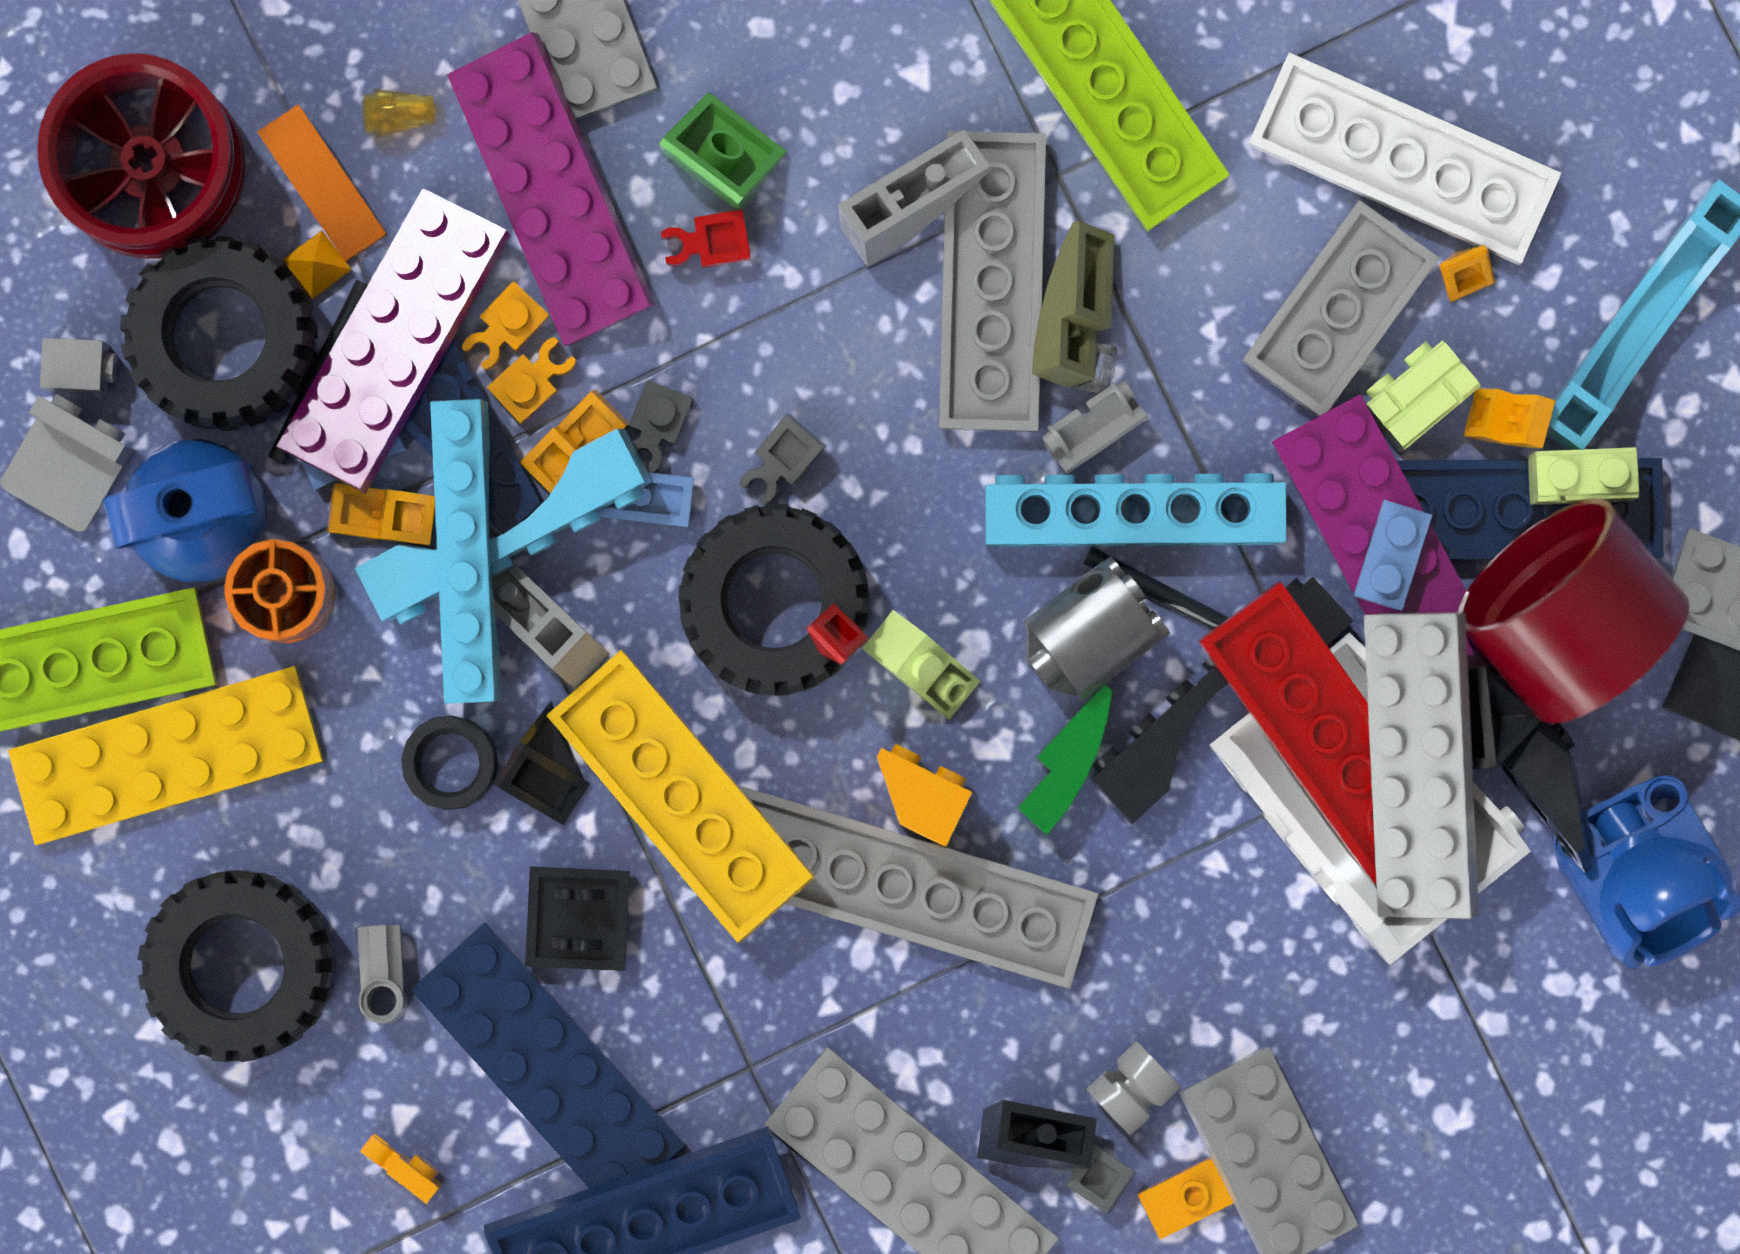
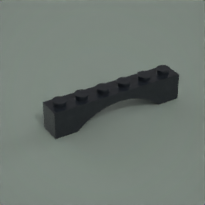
[1090,577,1354,824]

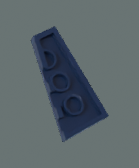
[404,338,542,535]

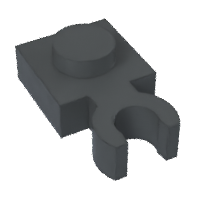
[629,380,694,473]
[739,414,827,505]
[1052,1144,1137,1214]

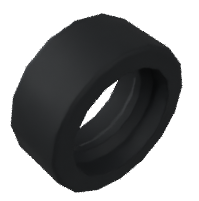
[401,715,498,810]

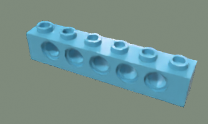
[985,473,1286,547]

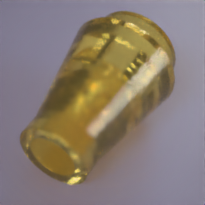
[362,88,435,138]

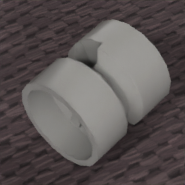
[1086,1041,1181,1136]

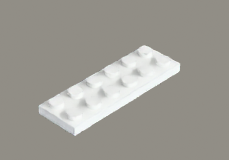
[1248,52,1561,265]

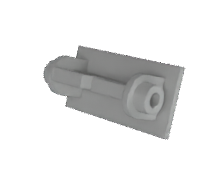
[1042,381,1149,474]

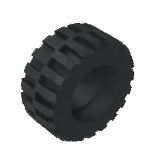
[120,236,318,431]
[678,504,869,696]
[138,870,336,1063]

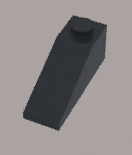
[1499,721,1593,873]

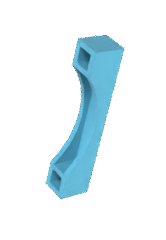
[1546,179,1740,450]
[430,399,502,704]
[355,429,653,625]

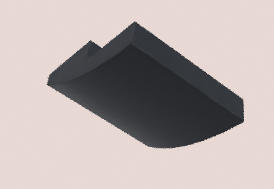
[1663,634,1740,742]

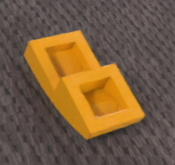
[1463,388,1556,449]
[520,389,629,494]
[326,483,435,546]

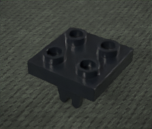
[525,866,630,971]

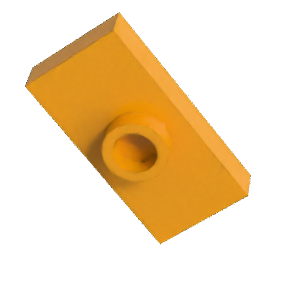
[1137,1157,1233,1240]

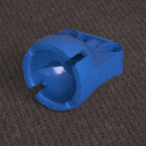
[103,439,267,583]
[1553,775,1740,969]

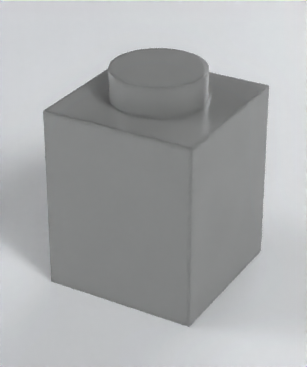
[40,338,117,395]

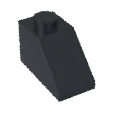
[977,1100,1097,1169]

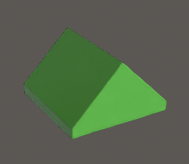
[659,92,787,210]

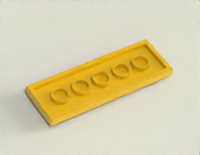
[546,650,816,943]
[8,666,324,846]

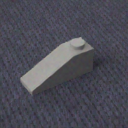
[838,129,991,267]
[491,561,610,690]

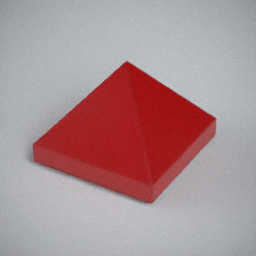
[806,603,869,665]

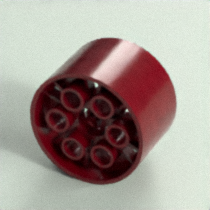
[1458,498,1690,723]

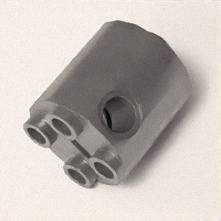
[1023,556,1170,701]

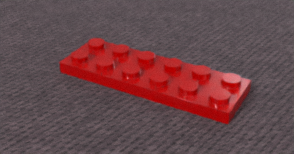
[1197,581,1377,884]

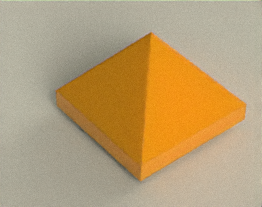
[282,230,352,300]
[1439,245,1496,302]

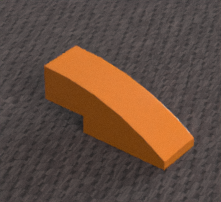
[257,104,387,262]

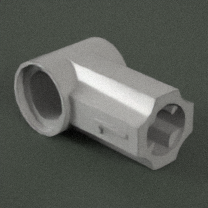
[357,925,409,1024]

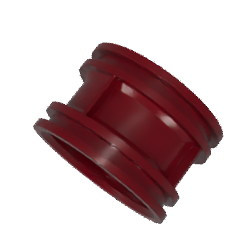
[37,53,246,259]

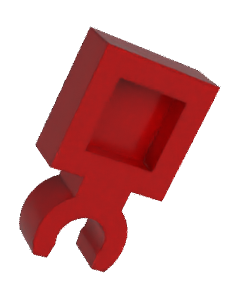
[661,209,751,268]

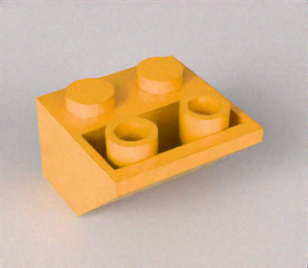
[877,744,972,847]

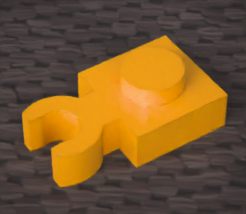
[462,281,551,371]
[487,337,577,425]
[360,1133,443,1204]

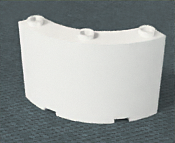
[1210,633,1531,965]

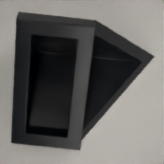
[1468,666,1541,770]
[493,701,590,825]

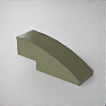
[1032,221,1114,387]

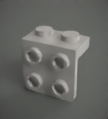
[1,394,134,532]

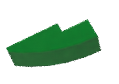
[1016,684,1112,835]

